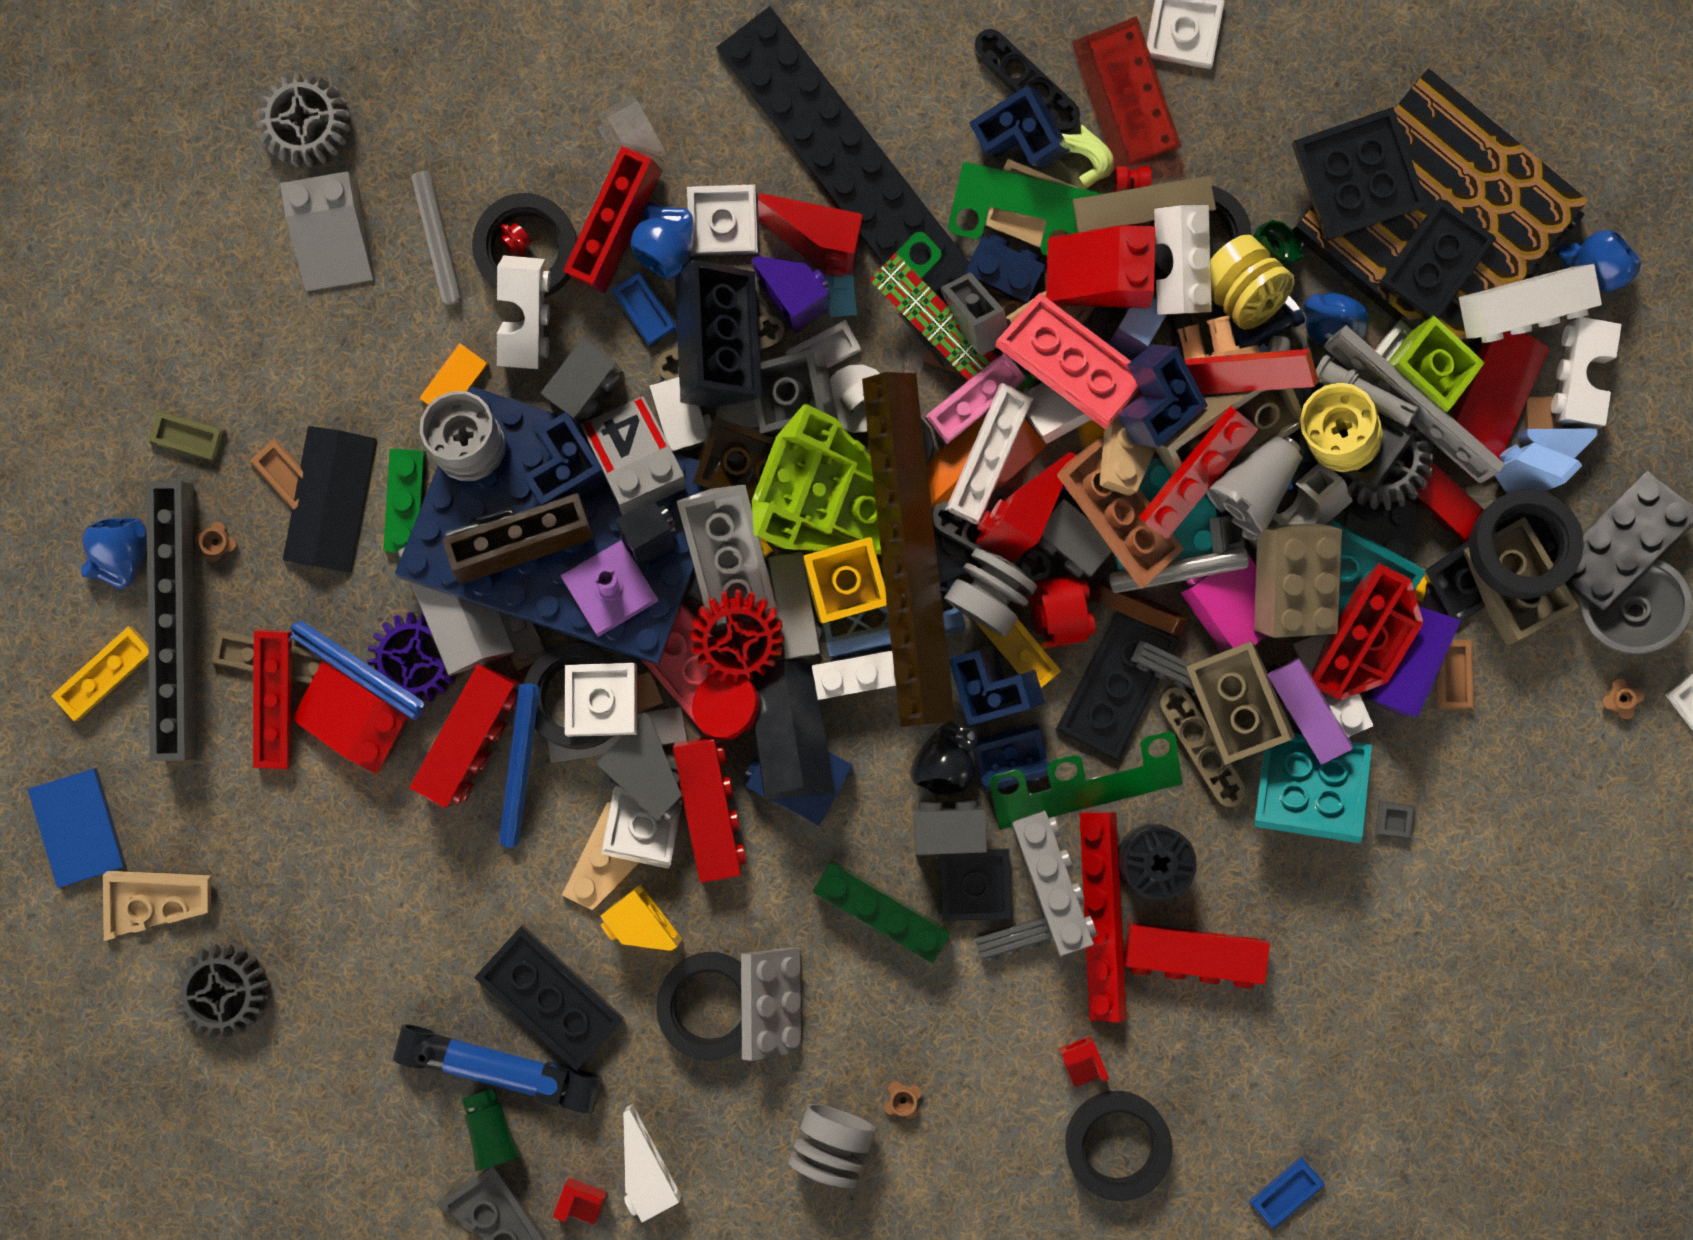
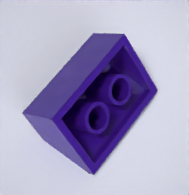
[752,256,830,334]
[1364,606,1461,717]

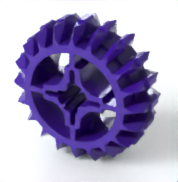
[367,612,456,702]

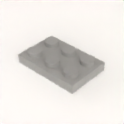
[741,947,801,1061]

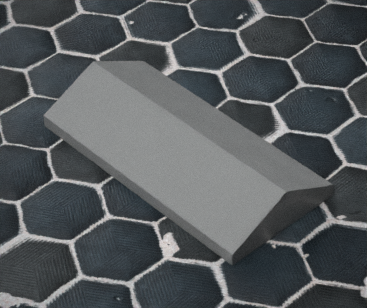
[677,484,779,634]
[398,547,514,677]

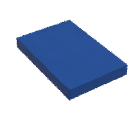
[28,768,127,888]

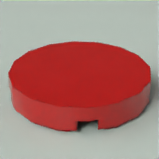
[692,671,760,740]

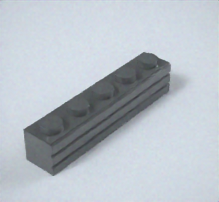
[1131,641,1197,696]
[975,916,1054,961]

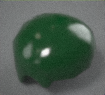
[1253,220,1304,269]

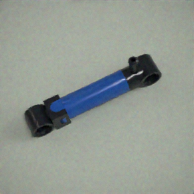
[393,1024,602,1113]

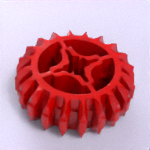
[690,589,785,684]

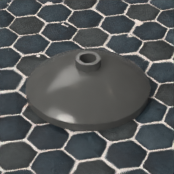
[1582,560,1692,656]

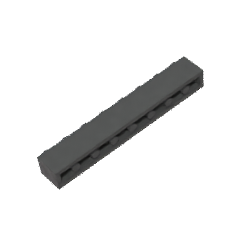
[146,481,197,761]

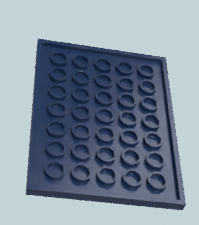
[395,386,709,665]

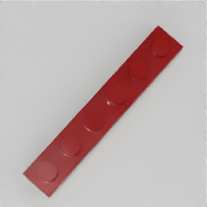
[1079,812,1126,1022]

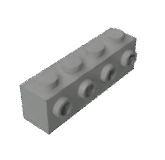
[1012,811,1097,957]

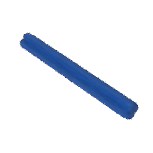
[290,621,426,720]
[499,683,540,848]

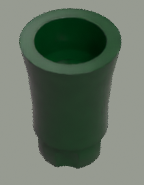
[462,1088,522,1171]

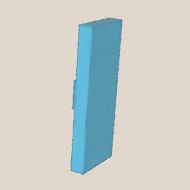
[826,274,857,318]

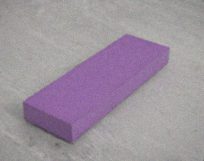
[1268,657,1353,765]

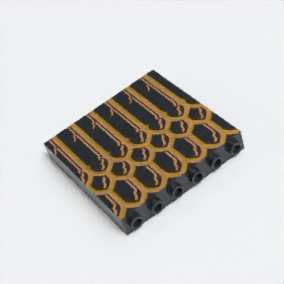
[1292,68,1589,350]

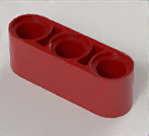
[1394,456,1484,544]

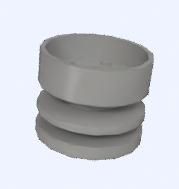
[419,391,506,481]
[944,548,1038,637]
[788,1104,876,1189]

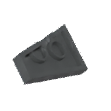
[436,1165,547,1240]

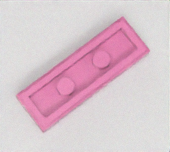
[924,352,1027,444]

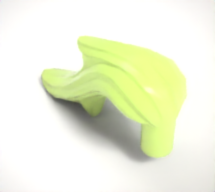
[1061,125,1115,188]

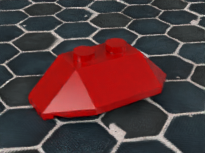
[1311,563,1424,700]

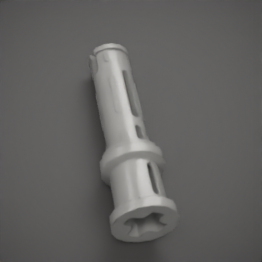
[1316,355,1419,428]

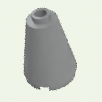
[1206,436,1302,535]

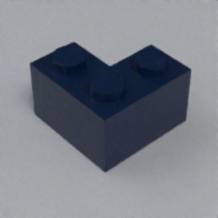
[969,85,1071,169]
[1117,344,1208,448]
[523,412,607,506]
[949,645,1045,726]

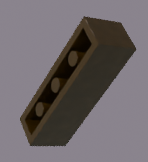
[442,493,594,585]

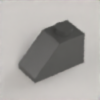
[941,272,1008,356]

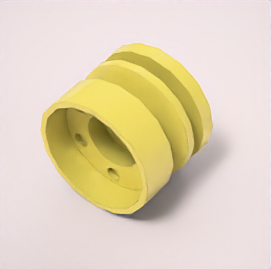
[1210,235,1295,330]
[1300,383,1383,472]

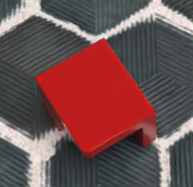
[1059,1036,1109,1087]
[552,1177,607,1224]

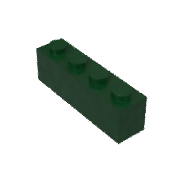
[813,859,951,964]

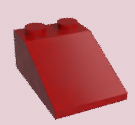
[758,193,863,277]
[1046,225,1155,308]
[976,452,1076,563]
[292,660,410,774]

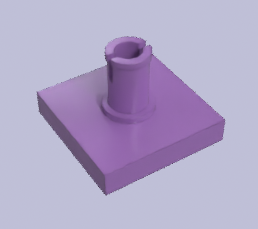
[561,540,658,637]

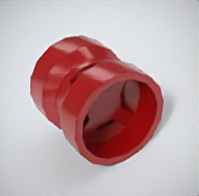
[1113,166,1152,192]

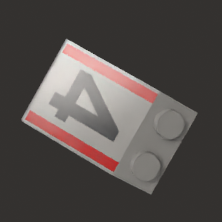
[580,397,687,515]

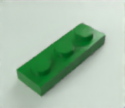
[383,449,426,553]

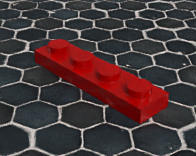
[1139,406,1258,539]
[253,629,292,769]

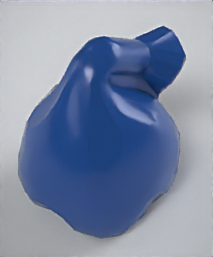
[630,202,694,280]
[1555,230,1642,293]
[1303,292,1369,347]
[81,518,147,589]

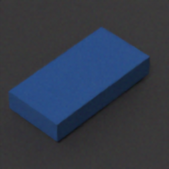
[611,271,677,347]
[1249,1156,1325,1229]

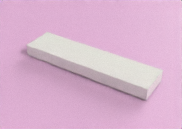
[945,383,1033,525]

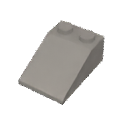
[280,171,374,292]

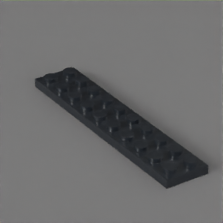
[716,6,970,286]

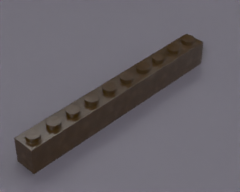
[862,372,955,727]

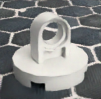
[830,365,880,433]

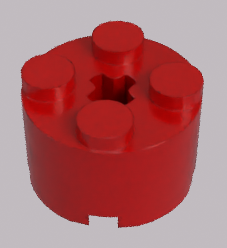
[1029,574,1096,649]

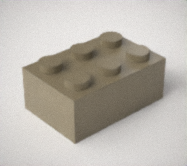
[1254,523,1342,638]

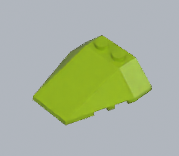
[751,404,881,555]

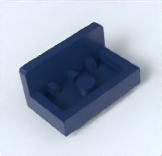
[964,235,1045,304]
[973,723,1049,792]

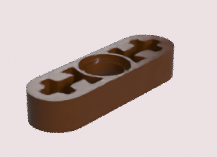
[1090,579,1187,635]

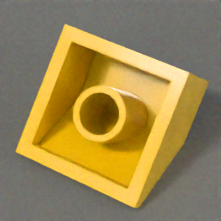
[803,537,886,623]
[601,884,682,951]

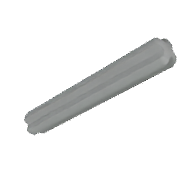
[411,171,462,305]
[1110,548,1249,593]

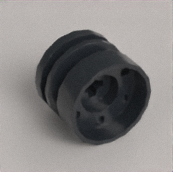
[1118,824,1197,900]

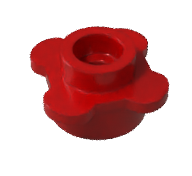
[500,223,531,257]

